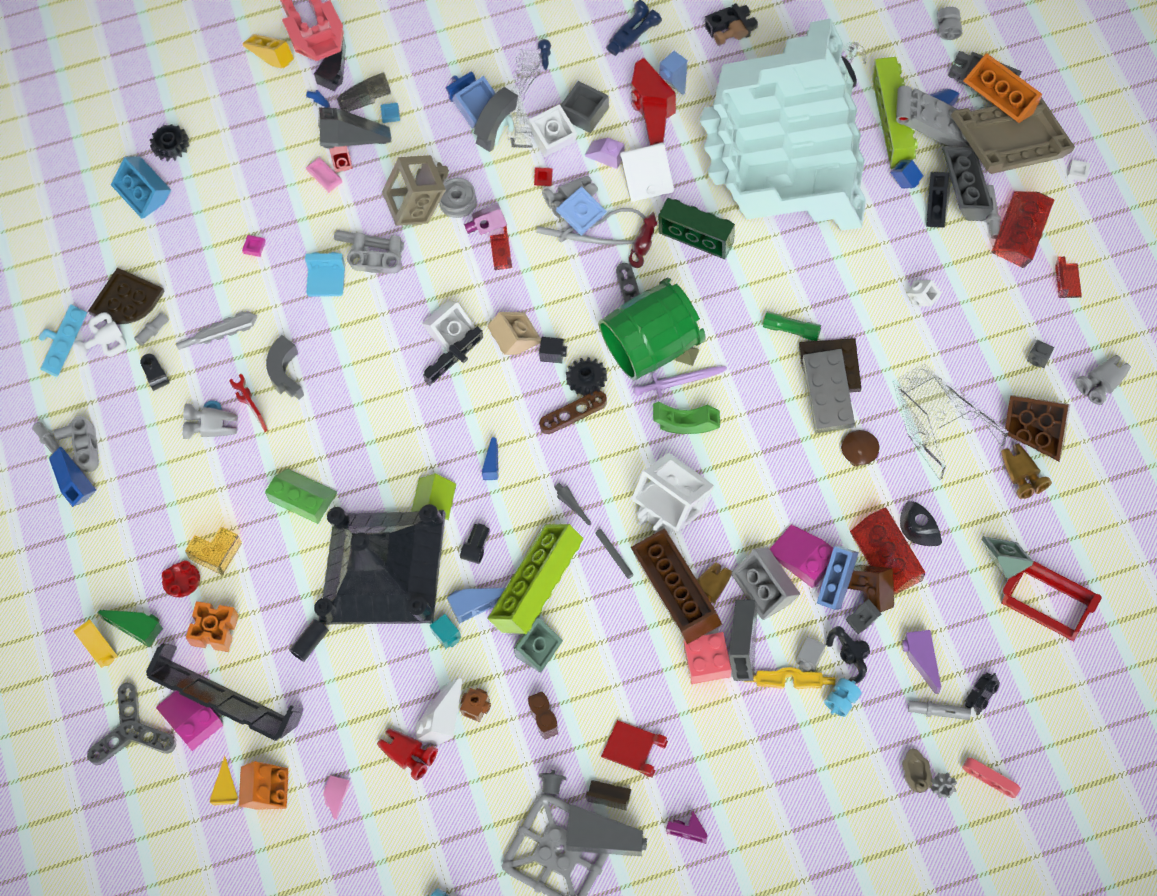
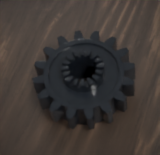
[150,124,190,162]
[566,357,608,396]

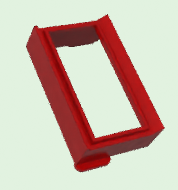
[1001,561,1102,642]

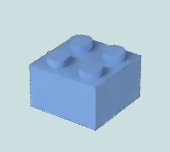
[452,76,496,129]

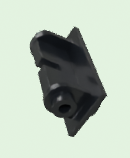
[964,672,1000,716]

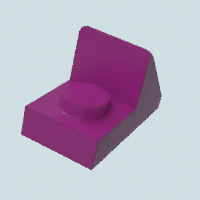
[666,811,708,844]

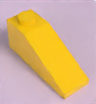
[242,34,294,68]
[73,619,118,668]

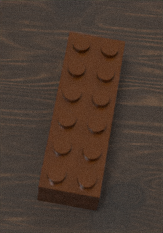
[630,528,722,644]

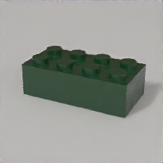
[658,198,735,260]

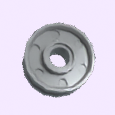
[439,178,477,218]

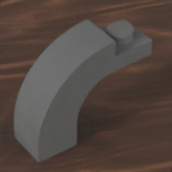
[474,87,518,152]
[266,335,304,400]

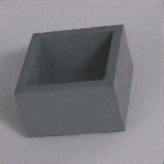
[560,81,609,133]

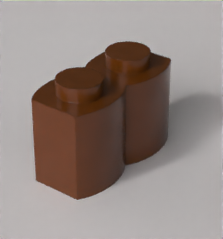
[528,691,559,740]

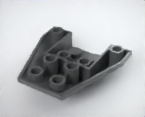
[318,107,392,149]

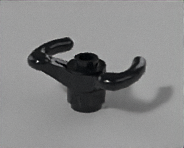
[826,626,870,684]

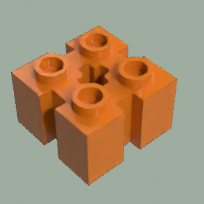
[186,601,239,652]

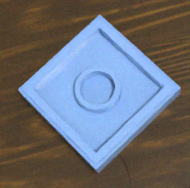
[556,186,607,236]

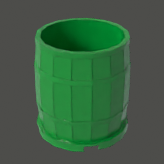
[598,277,706,381]

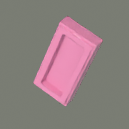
[306,157,342,192]

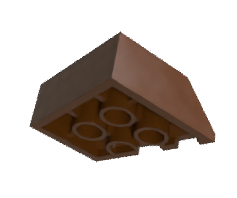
[1004,395,1071,462]

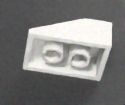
[415,677,463,745]

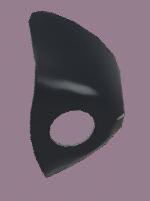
[900,501,942,546]

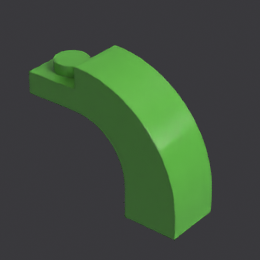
[653,401,720,434]

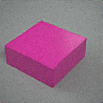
[242,235,266,257]

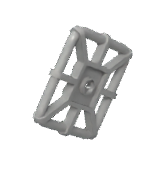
[501,793,609,896]

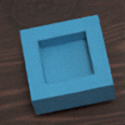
[380,102,400,123]

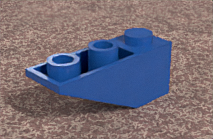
[49,446,97,507]

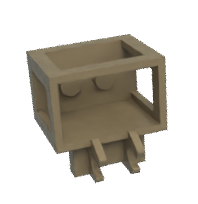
[382,155,449,226]

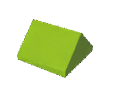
[411,473,457,520]

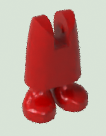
[377,728,438,781]

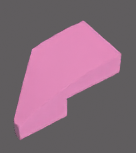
[323,775,350,820]

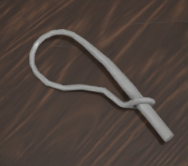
[536,208,646,245]

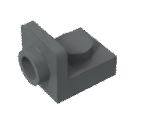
[1027,340,1055,368]

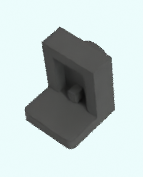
[846,599,882,634]

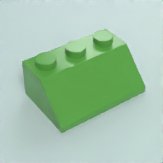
[265,468,337,524]

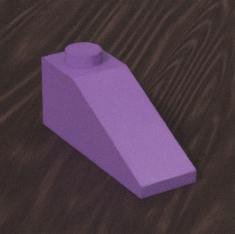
[902,630,941,694]

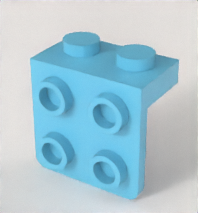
[305,252,345,297]

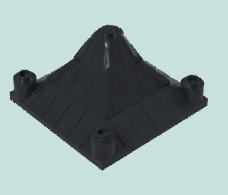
[314,504,446,625]

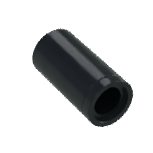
[289,619,329,662]

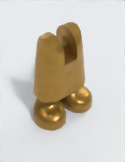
[1001,443,1052,499]
[697,562,732,603]

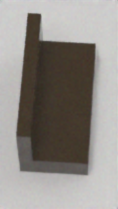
[586,780,632,811]

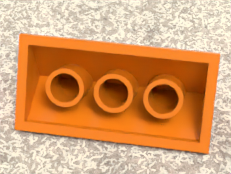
[963,53,1043,123]

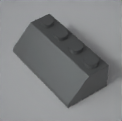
[942,146,994,221]

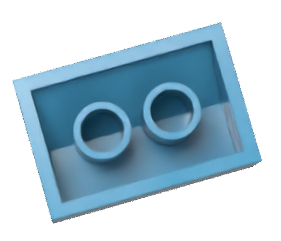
[111,156,171,219]

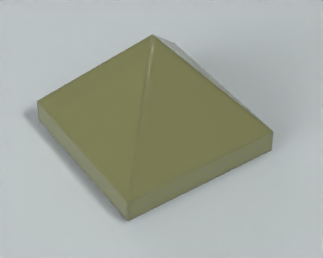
[675,347,699,366]

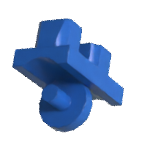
[445,71,476,102]

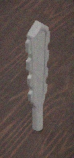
[176,311,257,350]

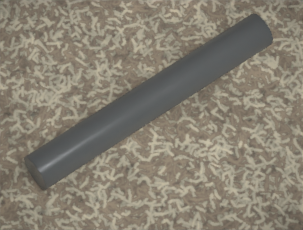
[595,529,634,579]

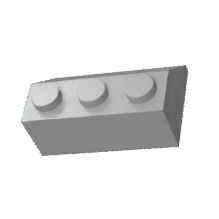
[732,547,800,621]

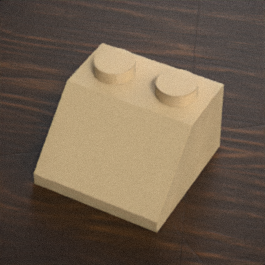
[487,312,541,355]

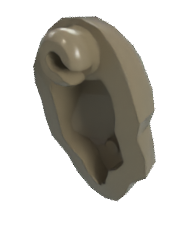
[902,748,932,793]

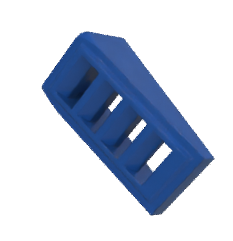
[481,437,499,481]

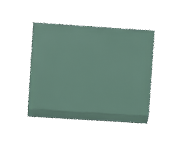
[982,536,1034,579]
[514,617,563,672]

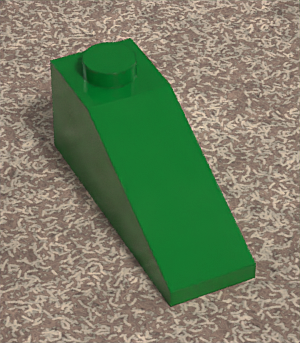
[98,610,163,648]

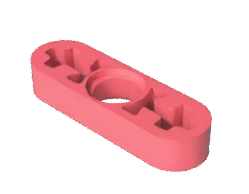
[962,757,1021,798]

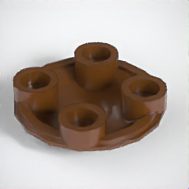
[841,430,880,467]

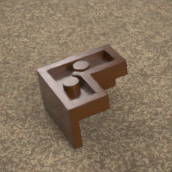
[848,565,894,613]

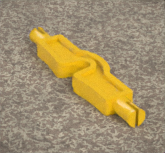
[744,667,835,689]

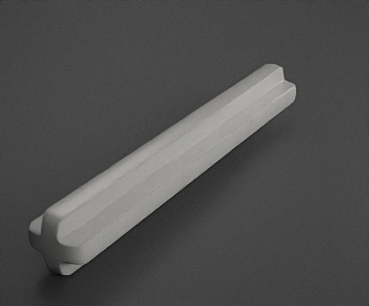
[334,230,405,252]

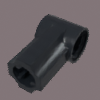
[460,523,490,564]

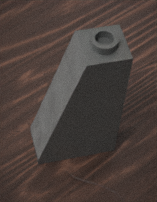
[729,599,758,681]
[566,805,647,857]

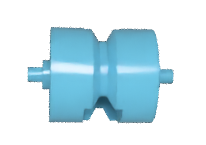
[824,678,862,717]

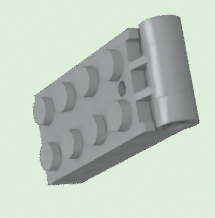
[896,86,972,148]

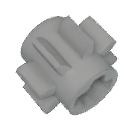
[930,772,957,799]

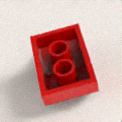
[631,58,676,145]

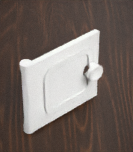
[620,142,675,202]

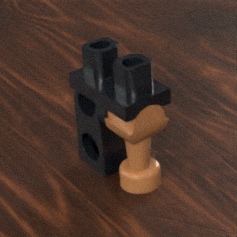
[704,3,758,46]

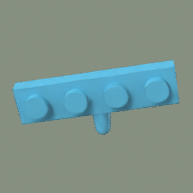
[39,304,87,377]

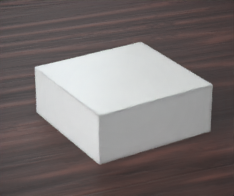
[1068,159,1091,182]

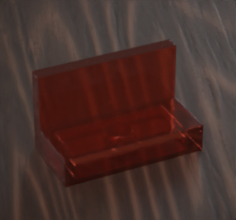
[490,226,513,271]
[1055,256,1082,298]

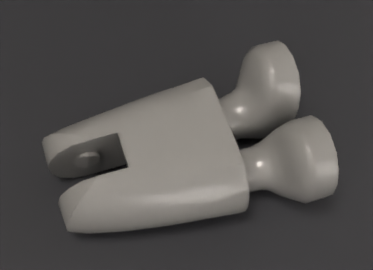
[542,175,598,218]
[1075,355,1131,405]
[182,403,238,439]

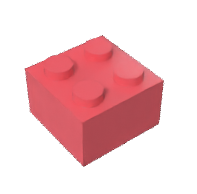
[684,632,731,685]

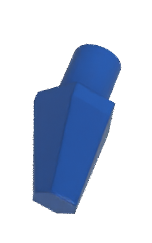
[306,90,330,108]

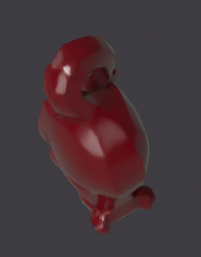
[628,212,657,268]

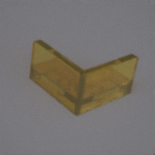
[185,527,242,576]

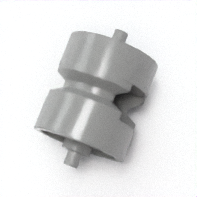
[937,6,963,40]

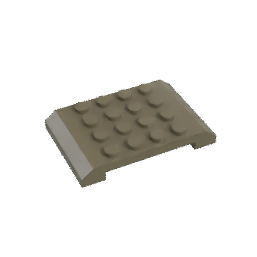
[951,97,1076,174]

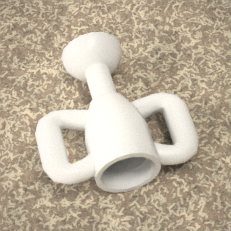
[74,313,126,358]

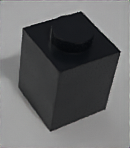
[539,336,568,364]

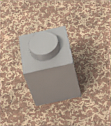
[796,636,826,672]

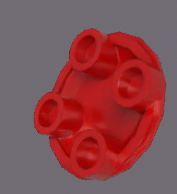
[161,560,200,598]

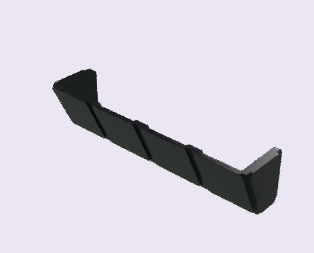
[146,643,304,741]

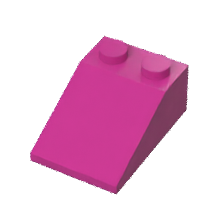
[770,524,834,589]
[155,690,224,751]

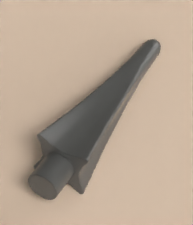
[554,483,591,526]

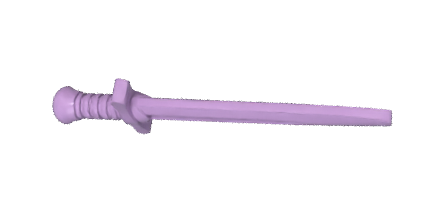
[633,366,727,399]

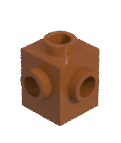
[460,688,491,723]

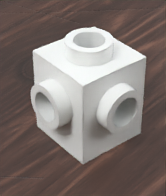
[907,280,942,307]

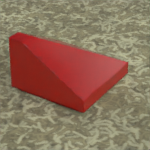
[534,167,553,187]

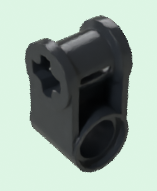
[140,354,170,391]

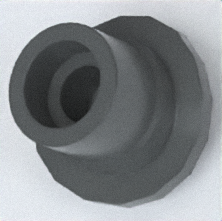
[538,770,567,795]

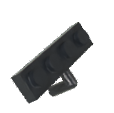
[423,326,484,387]

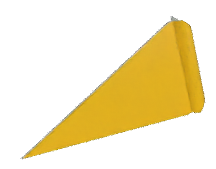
[209,756,238,805]

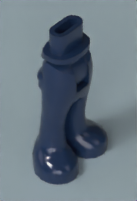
[606,0,662,56]

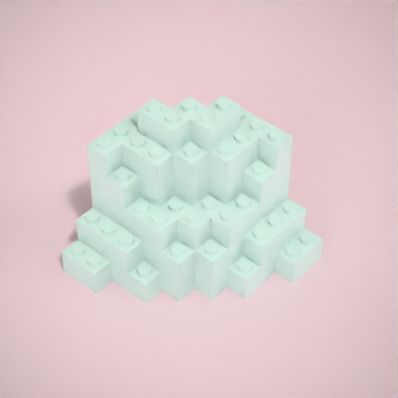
[700,18,866,231]

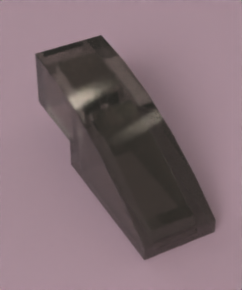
[337,72,391,112]

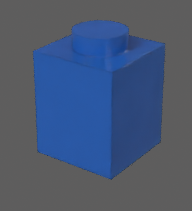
[890,160,924,189]

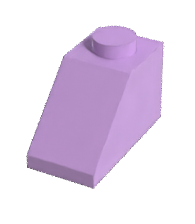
[585,138,625,169]

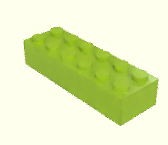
[872,56,918,169]
[487,524,584,634]

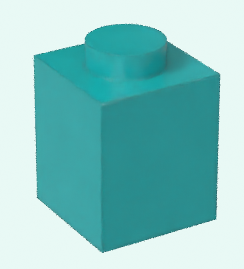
[429,614,461,650]

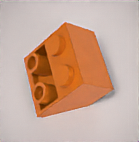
[239,761,289,810]

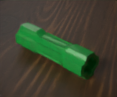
[763,311,822,341]

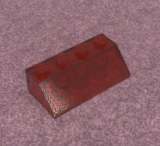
[991,191,1055,269]
[850,507,926,595]

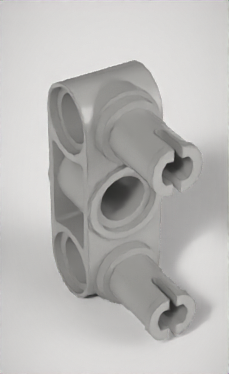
[347,233,402,274]
[54,416,99,472]

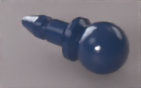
[537,39,551,70]

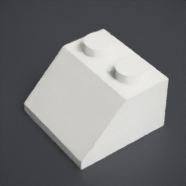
[529,104,578,158]
[421,300,476,352]

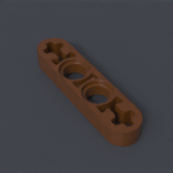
[539,391,607,435]

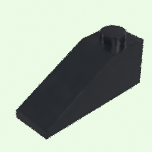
[314,36,346,92]
[926,172,951,228]

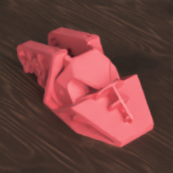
[280,0,344,61]

